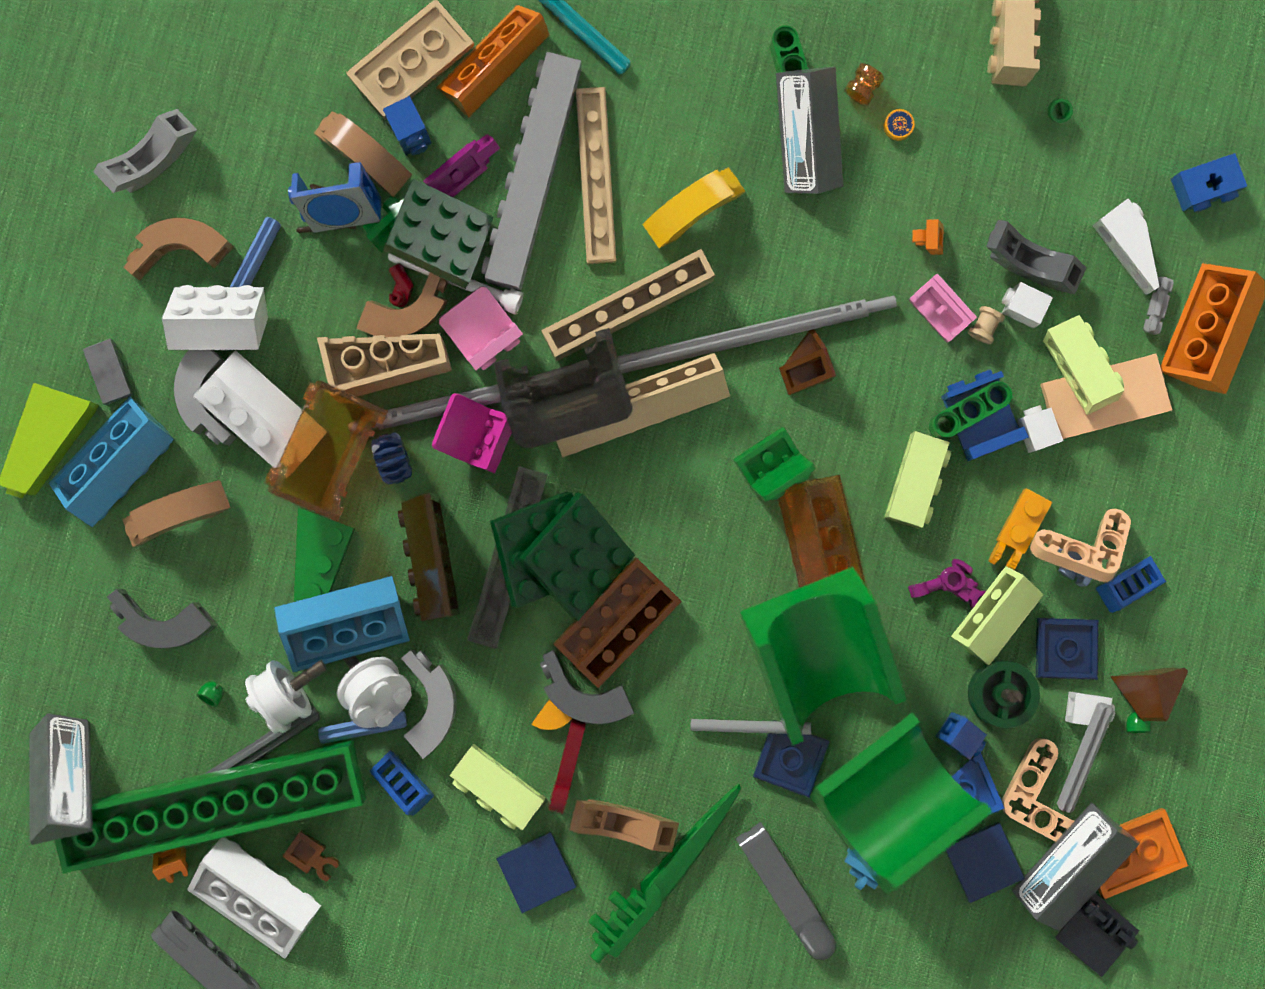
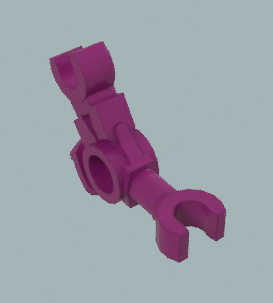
[908,559,986,609]

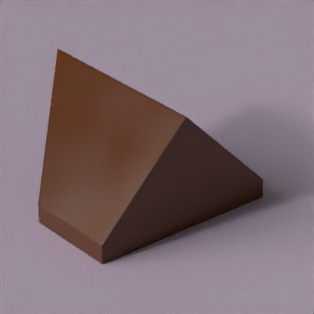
[779,329,836,395]
[1110,668,1188,721]

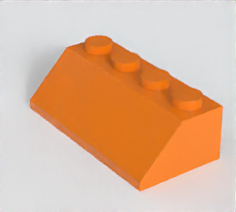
[1160,263,1265,394]

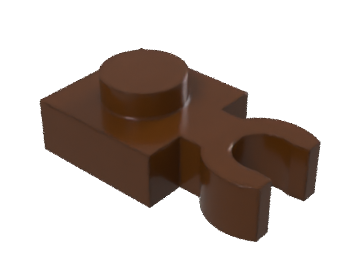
[283,830,340,881]

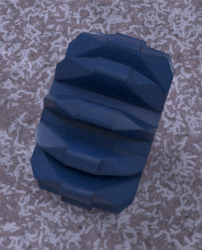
[371,433,412,485]

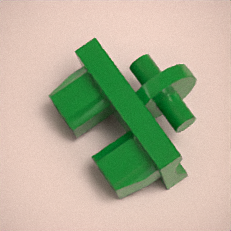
[362,196,404,253]

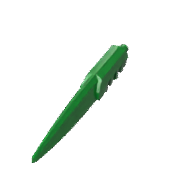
[588,784,741,964]

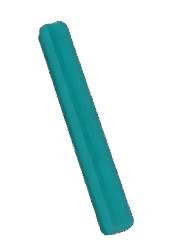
[539,0,631,74]

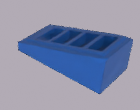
[1096,556,1166,613]
[369,750,434,816]

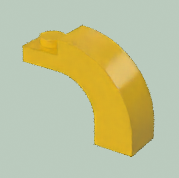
[642,167,745,248]

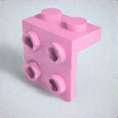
[439,286,523,370]

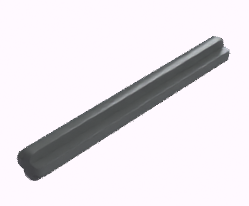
[205,706,320,774]

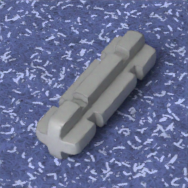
[1143,277,1174,335]

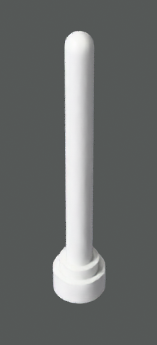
[388,254,524,315]

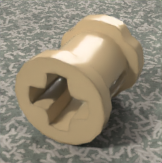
[968,306,1005,344]

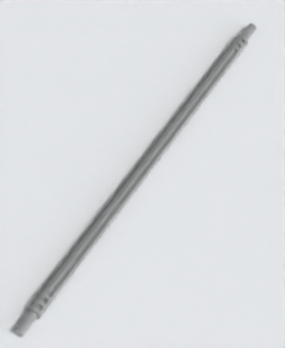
[347,295,897,434]

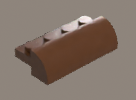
[553,558,682,688]

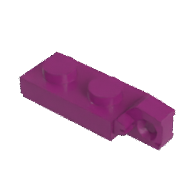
[423,134,500,197]

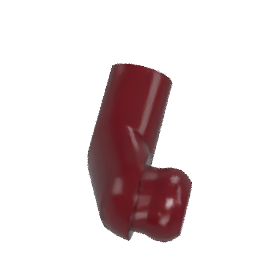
[388,263,414,307]

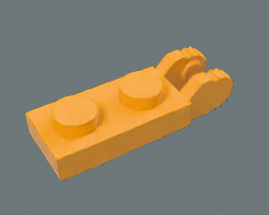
[989,488,1052,570]

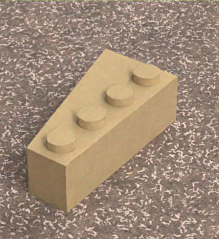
[988,0,1041,86]
[317,334,452,402]

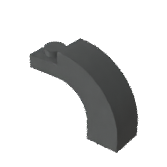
[986,220,1086,294]
[107,589,218,648]
[540,650,634,724]

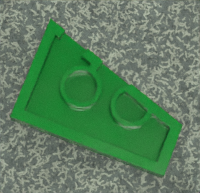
[294,507,355,602]

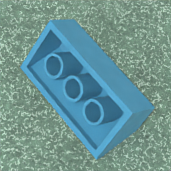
[49,396,174,527]
[274,576,410,672]

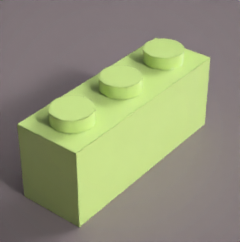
[1043,315,1124,415]
[884,431,951,529]
[951,566,1044,665]
[450,744,545,830]

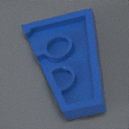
[951,753,1005,814]

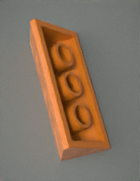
[437,5,550,117]

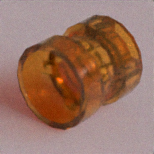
[844,63,885,105]

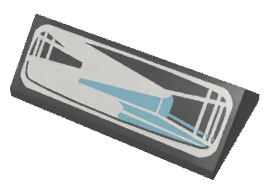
[776,66,843,194]
[29,713,93,845]
[1012,802,1140,931]

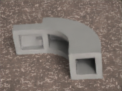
[94,109,197,193]
[174,350,237,446]
[401,650,456,759]

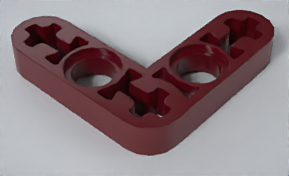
[548,718,586,814]

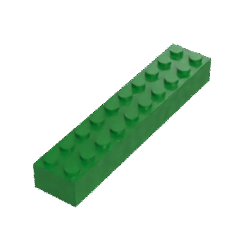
[55,740,367,874]

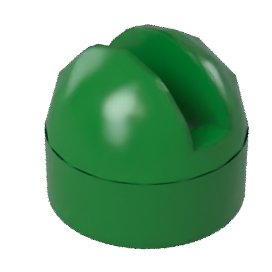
[1047,98,1073,123]
[196,681,224,707]
[1126,712,1151,733]

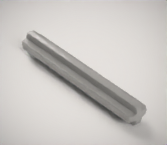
[1057,702,1114,813]

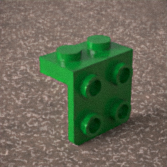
[733,427,816,501]

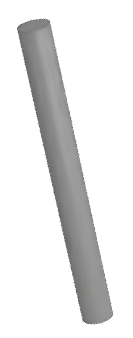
[691,719,811,735]

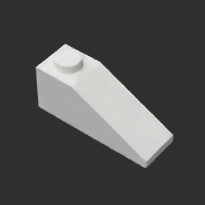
[1092,199,1159,295]

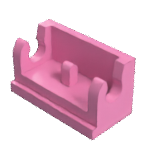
[908,274,977,343]

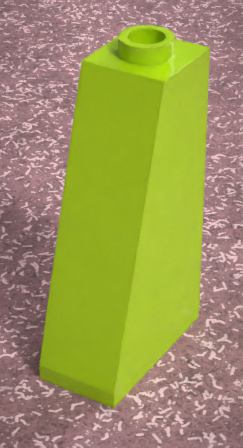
[0,383,99,499]

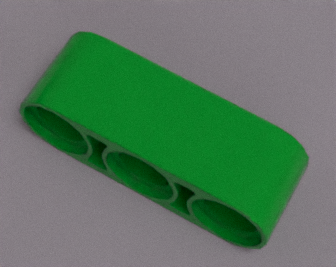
[770,25,808,73]
[929,381,1013,440]

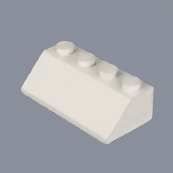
[193,350,325,478]
[187,837,321,959]

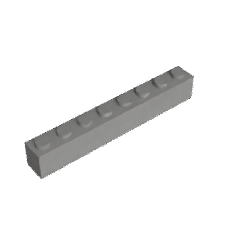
[481,52,582,292]

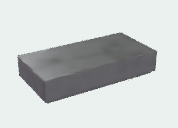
[83,339,133,405]

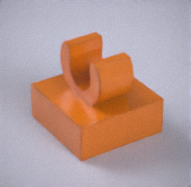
[912,219,944,255]
[152,846,188,883]

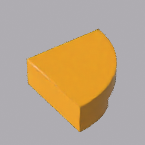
[532,699,572,730]

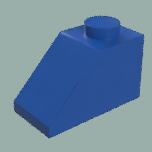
[935,712,987,760]

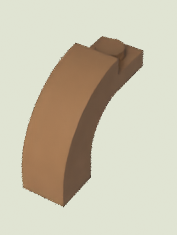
[314,111,412,197]
[124,218,234,280]
[356,273,449,337]
[122,480,231,547]
[569,799,679,852]

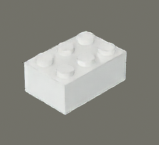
[162,285,268,350]

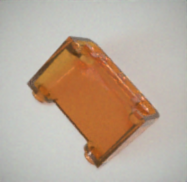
[265,380,388,522]

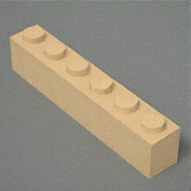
[541,249,715,362]
[547,353,730,457]

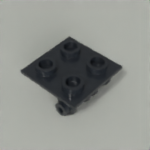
[1055,893,1140,977]

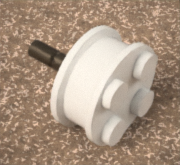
[337,656,412,728]
[246,659,327,734]

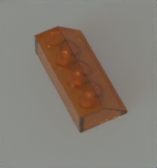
[778,475,866,588]

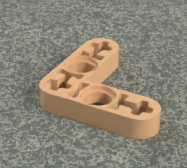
[1030,509,1131,582]
[1002,738,1074,842]

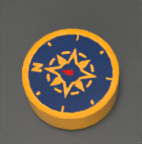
[884,109,915,141]

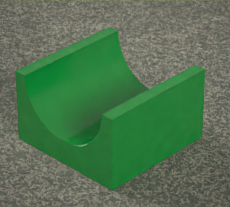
[739,567,907,745]
[810,712,993,895]

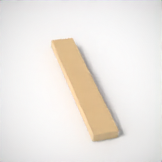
[576,87,616,264]

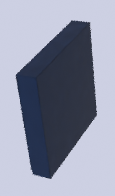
[1036,618,1099,680]
[753,720,830,798]
[945,822,1025,903]
[496,831,577,913]

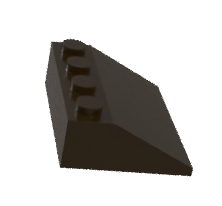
[398,493,460,621]

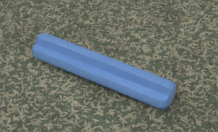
[230,217,281,287]
[318,711,407,744]

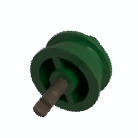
[968,660,1040,728]

